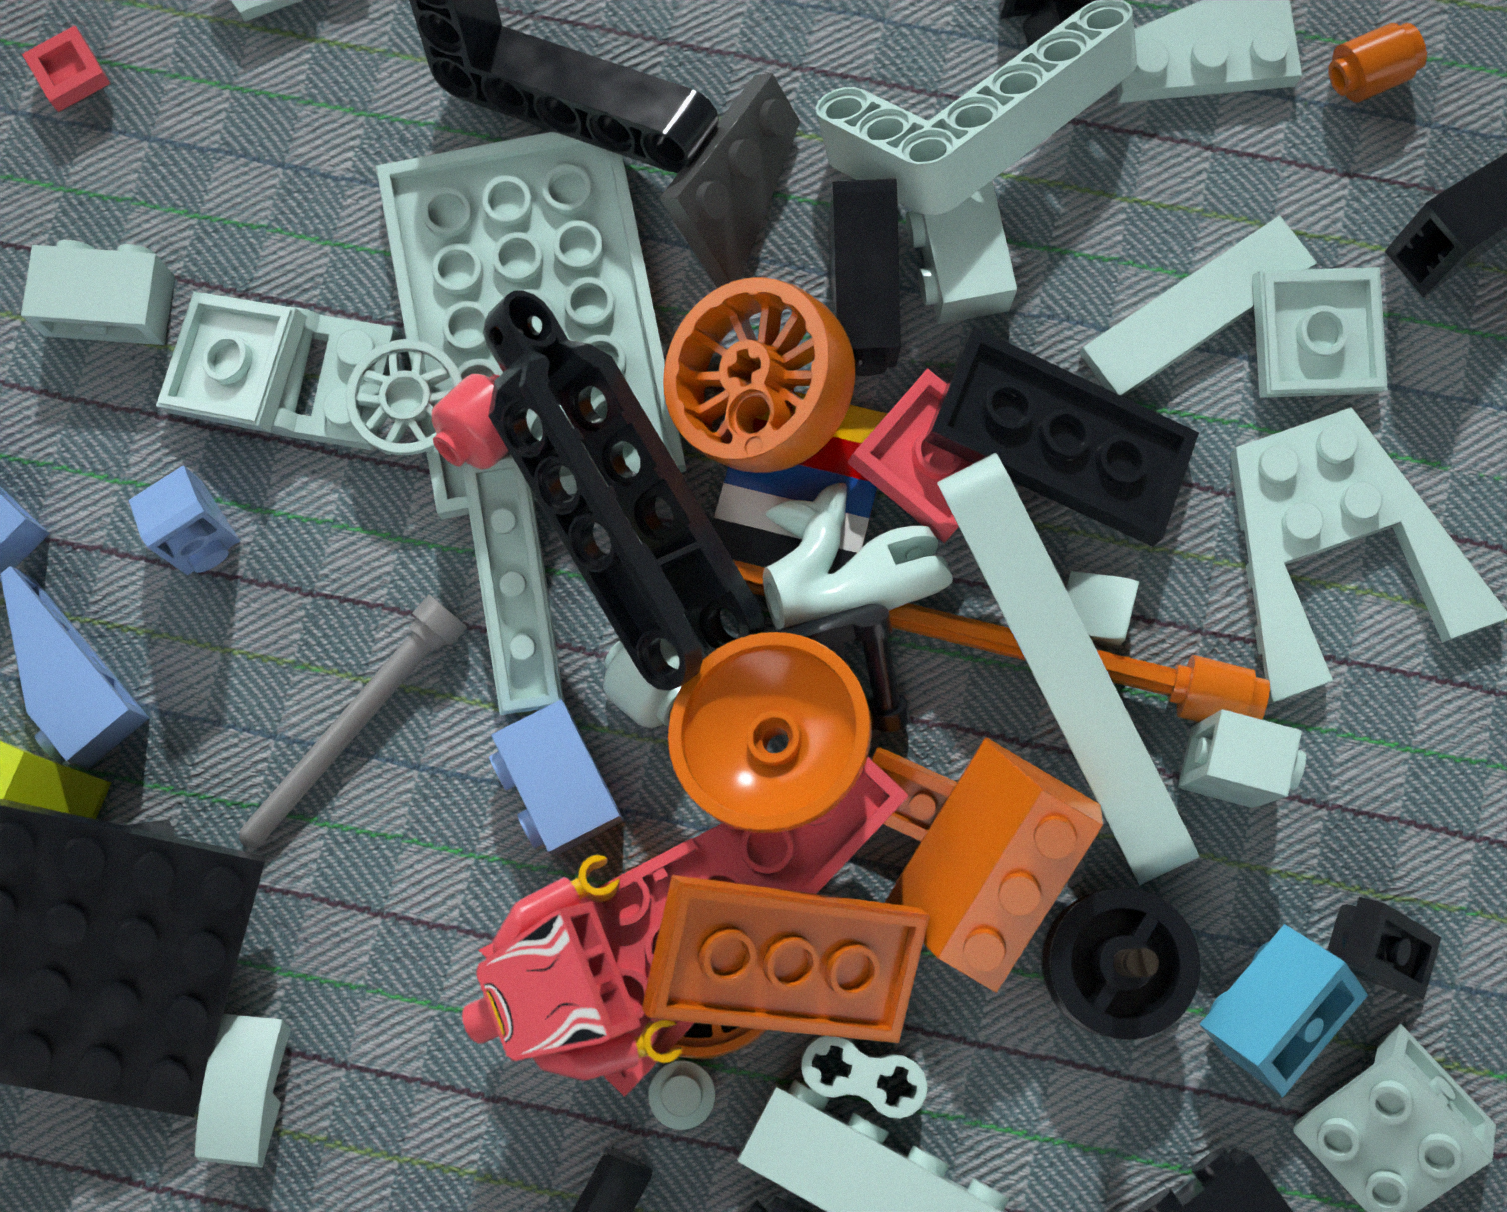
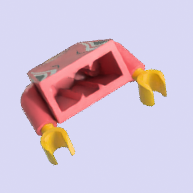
[462,855,682,1080]

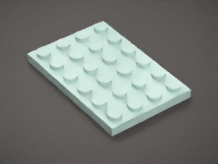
[376,132,686,520]

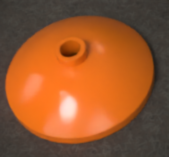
[668,632,871,833]

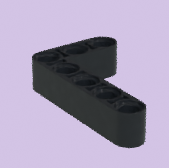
[409,0,719,173]

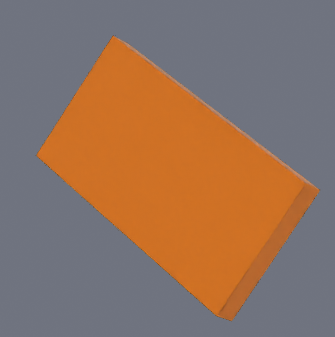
[642,875,930,1043]

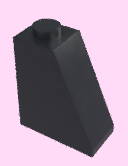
[1385,153,1507,297]
[828,179,901,376]

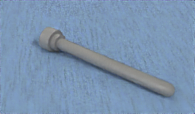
[239,594,467,848]

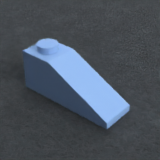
[0,566,149,768]

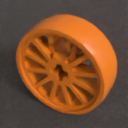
[663,277,855,473]

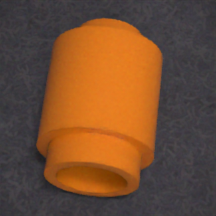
[1328,23,1427,103]

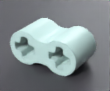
[800,1035,927,1118]

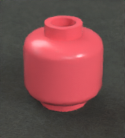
[432,374,509,470]

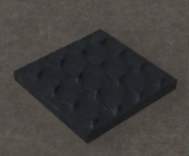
[0,799,265,1118]

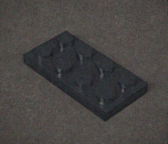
[924,327,1199,547]

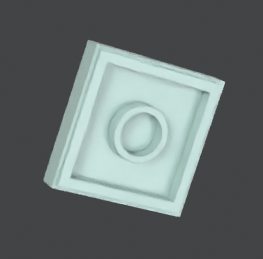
[1252,267,1387,398]
[156,291,307,433]

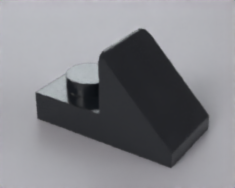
[1327,897,1441,1000]

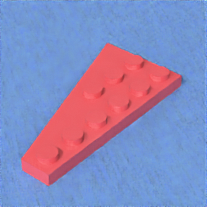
[479,757,909,1097]

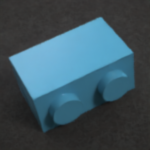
[1199,924,1368,1097]

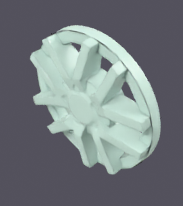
[346,339,462,455]

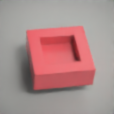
[22,25,111,112]

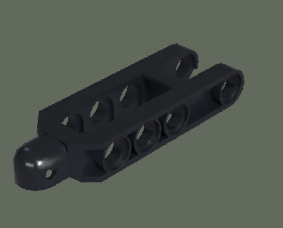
[483,290,765,691]

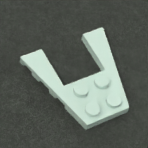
[1230,407,1507,705]

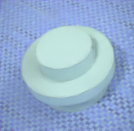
[648,1061,715,1130]

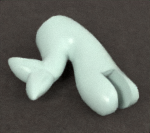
[763,483,953,629]

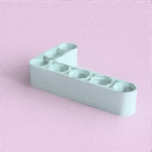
[816,0,1137,215]

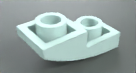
[195,1014,291,1168]

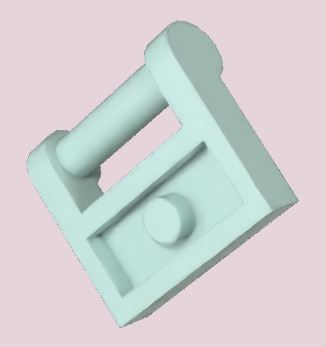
[270,307,398,451]

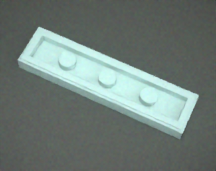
[1079,215,1317,397]
[462,455,565,715]

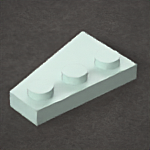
[1116,0,1302,103]

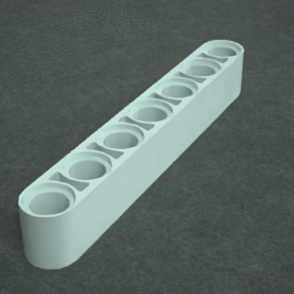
[937,453,1199,885]

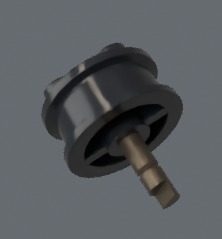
[1041,888,1200,1040]

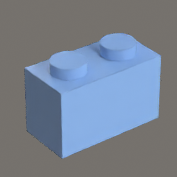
[489,699,624,856]

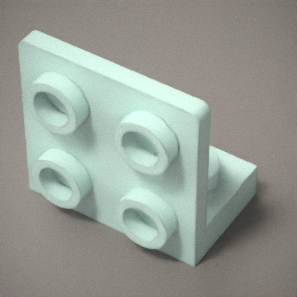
[1293,1023,1496,1212]

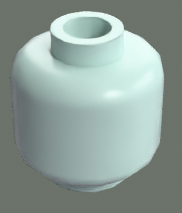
[603,639,681,728]

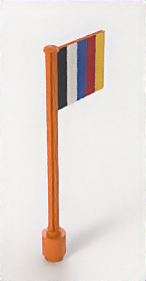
[712,391,1270,722]

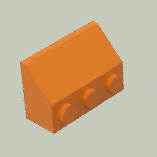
[885,737,1103,993]

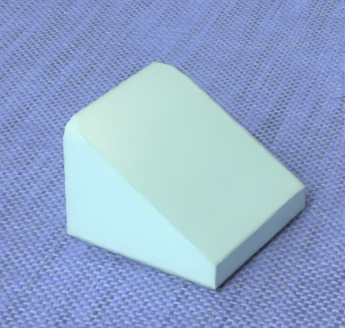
[1066,571,1139,649]

